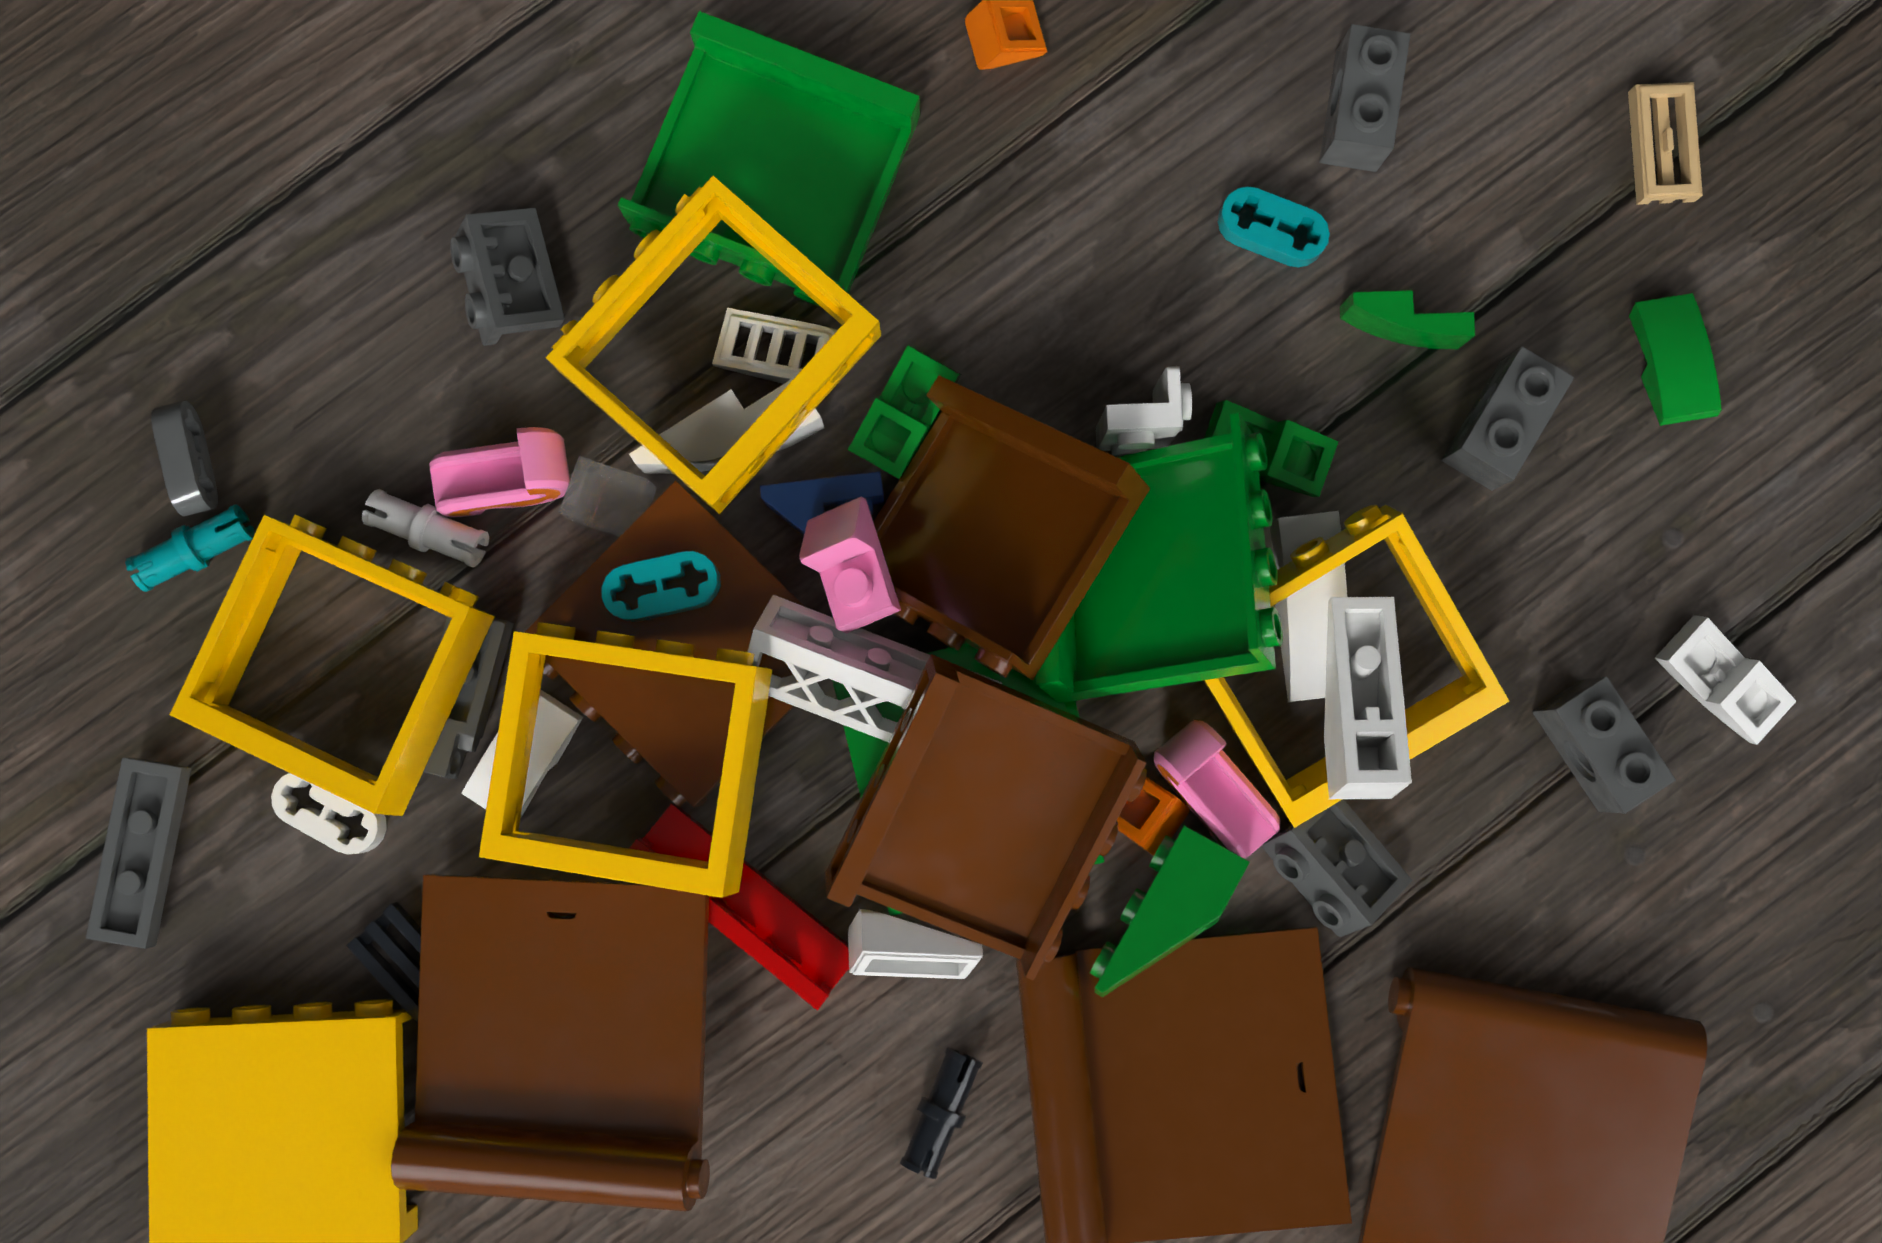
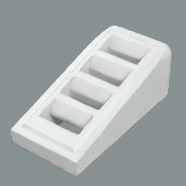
[712,308,837,384]
[848,909,983,979]

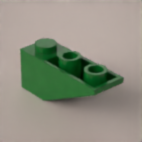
[1090,826,1250,997]

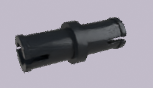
[900,1047,983,1179]

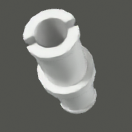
[362,489,489,568]

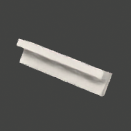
[747,595,1002,742]

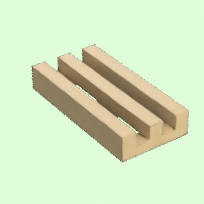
[1628,82,1703,205]

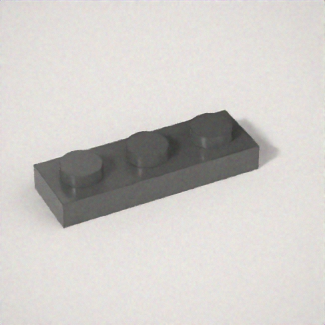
[86,758,192,949]

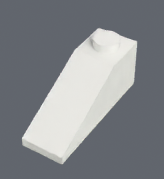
[1324,597,1412,799]

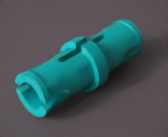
[125,504,255,592]

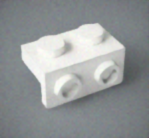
[1096,366,1192,457]

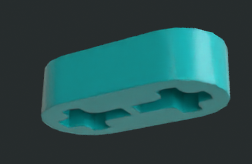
[1217,186,1330,268]
[602,551,721,622]

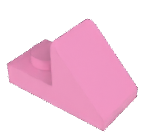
[799,497,901,634]

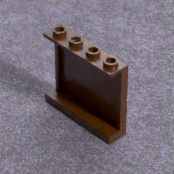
[873,375,1150,680]
[524,480,818,807]
[825,654,1147,981]

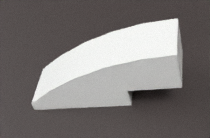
[629,377,824,474]
[1270,511,1347,702]

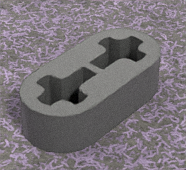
[151,401,218,516]

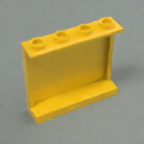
[147,999,418,1243]

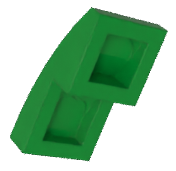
[1340,290,1475,349]
[1629,293,1722,426]
[848,345,961,479]
[1204,400,1339,497]

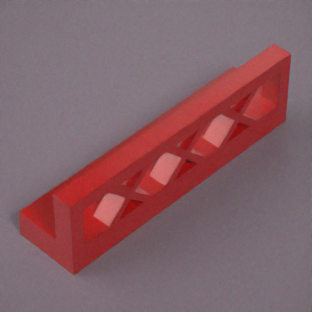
[629,803,849,1011]

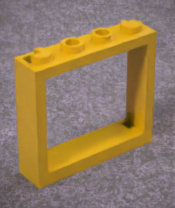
[546,176,881,514]
[1203,504,1509,828]
[169,515,495,816]
[479,622,772,898]

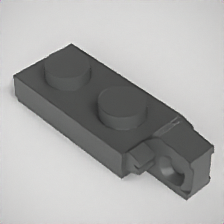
[423,616,514,779]

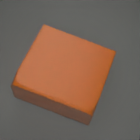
[965,0,1047,70]
[1117,777,1190,856]

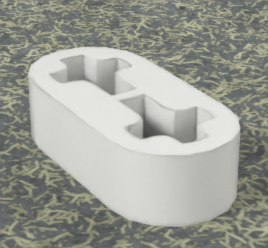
[271,773,387,854]

